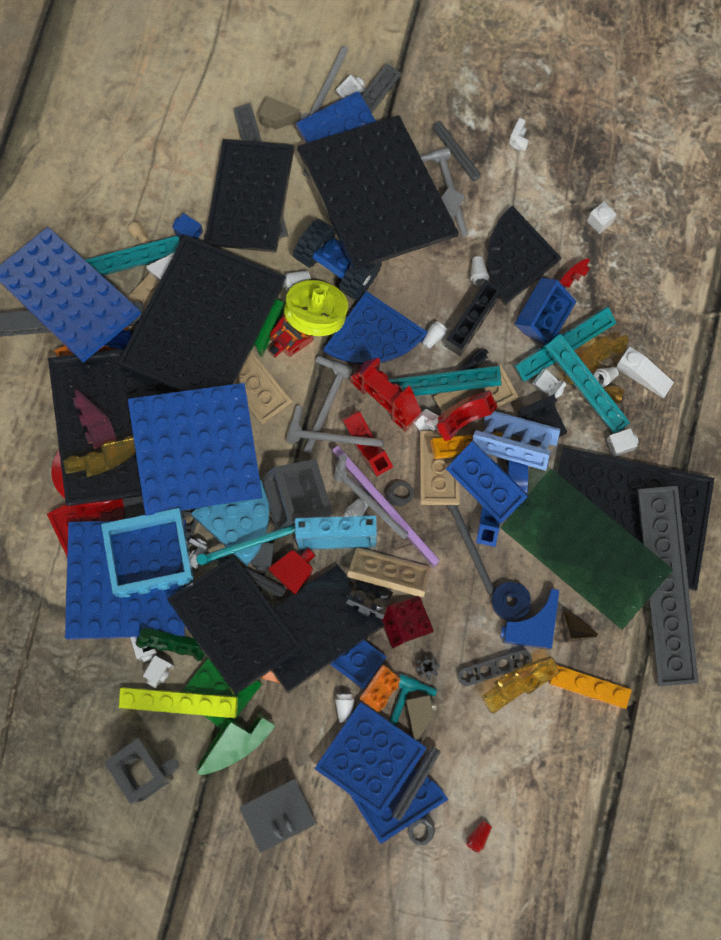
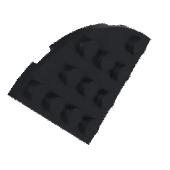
[487,205,562,306]

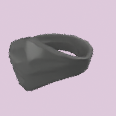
[385,481,414,506]
[409,815,435,846]

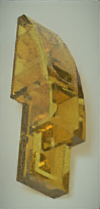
[564,334,630,385]
[63,436,136,477]
[482,656,560,714]

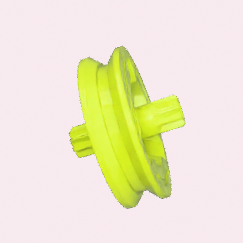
[284,280,348,336]

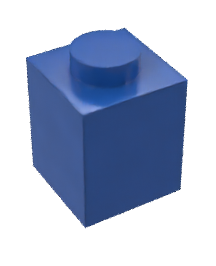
[173,213,203,240]

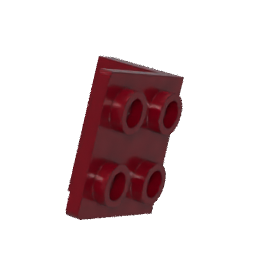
[381,596,434,649]

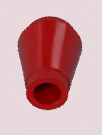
[465,821,492,853]

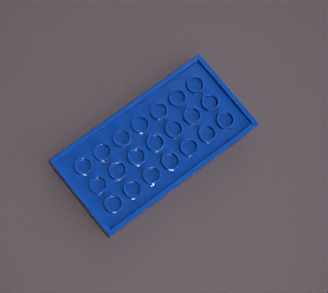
[0,227,141,363]

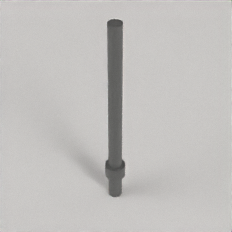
[446,505,495,594]

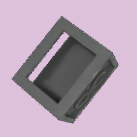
[261,459,333,530]
[103,738,179,804]
[239,779,317,853]

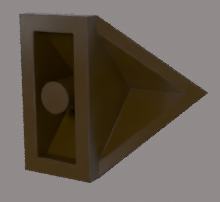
[561,610,598,643]

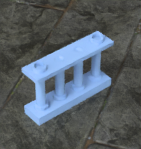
[473,411,560,470]

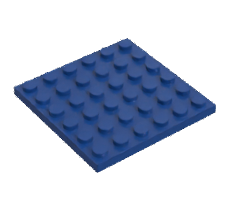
[128,383,263,516]
[65,519,186,640]

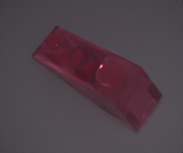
[73,390,116,449]

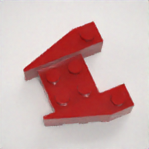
[350,358,421,432]

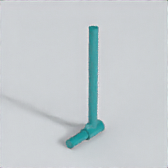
[196,525,295,565]
[389,674,438,726]

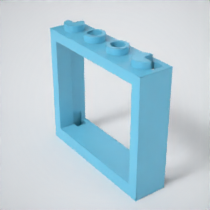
[101,508,194,598]
[295,516,377,550]

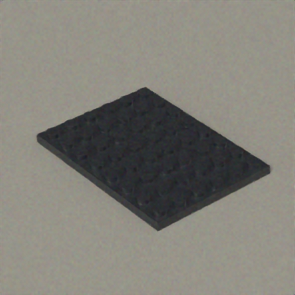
[297,115,459,271]
[118,234,287,392]
[48,349,170,506]
[542,447,715,591]

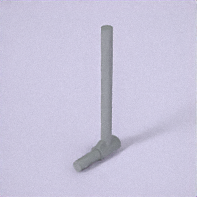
[300,46,348,121]
[420,147,469,237]
[303,355,354,454]
[286,406,384,447]
[333,454,409,539]

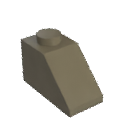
[258,96,301,129]
[406,695,437,740]

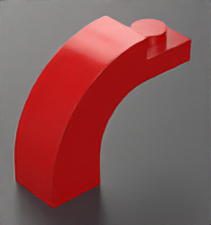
[436,390,498,441]
[342,410,393,476]

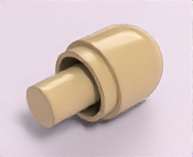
[128,221,149,244]

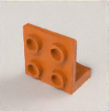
[359,665,401,713]

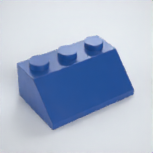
[515,278,577,345]

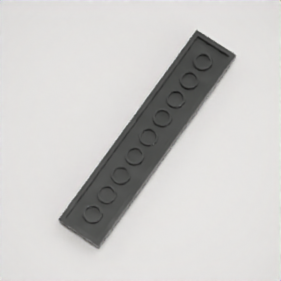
[637,486,699,686]

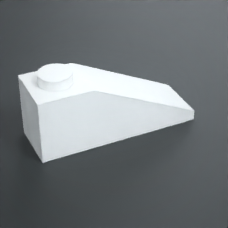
[616,347,674,398]

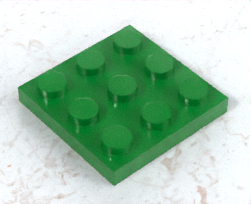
[182,659,262,729]

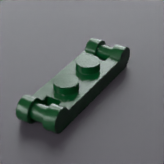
[135,628,205,661]

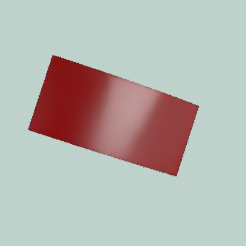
[559,258,590,288]

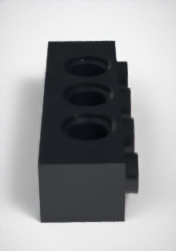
[445,280,502,357]

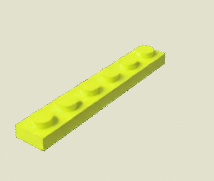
[119,687,238,718]

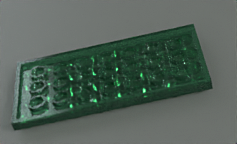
[500,468,674,630]

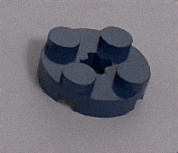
[491,582,531,622]

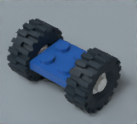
[293,218,382,301]

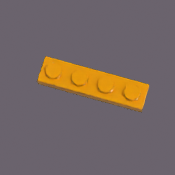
[430,432,503,459]
[549,665,632,709]

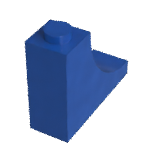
[500,589,559,650]

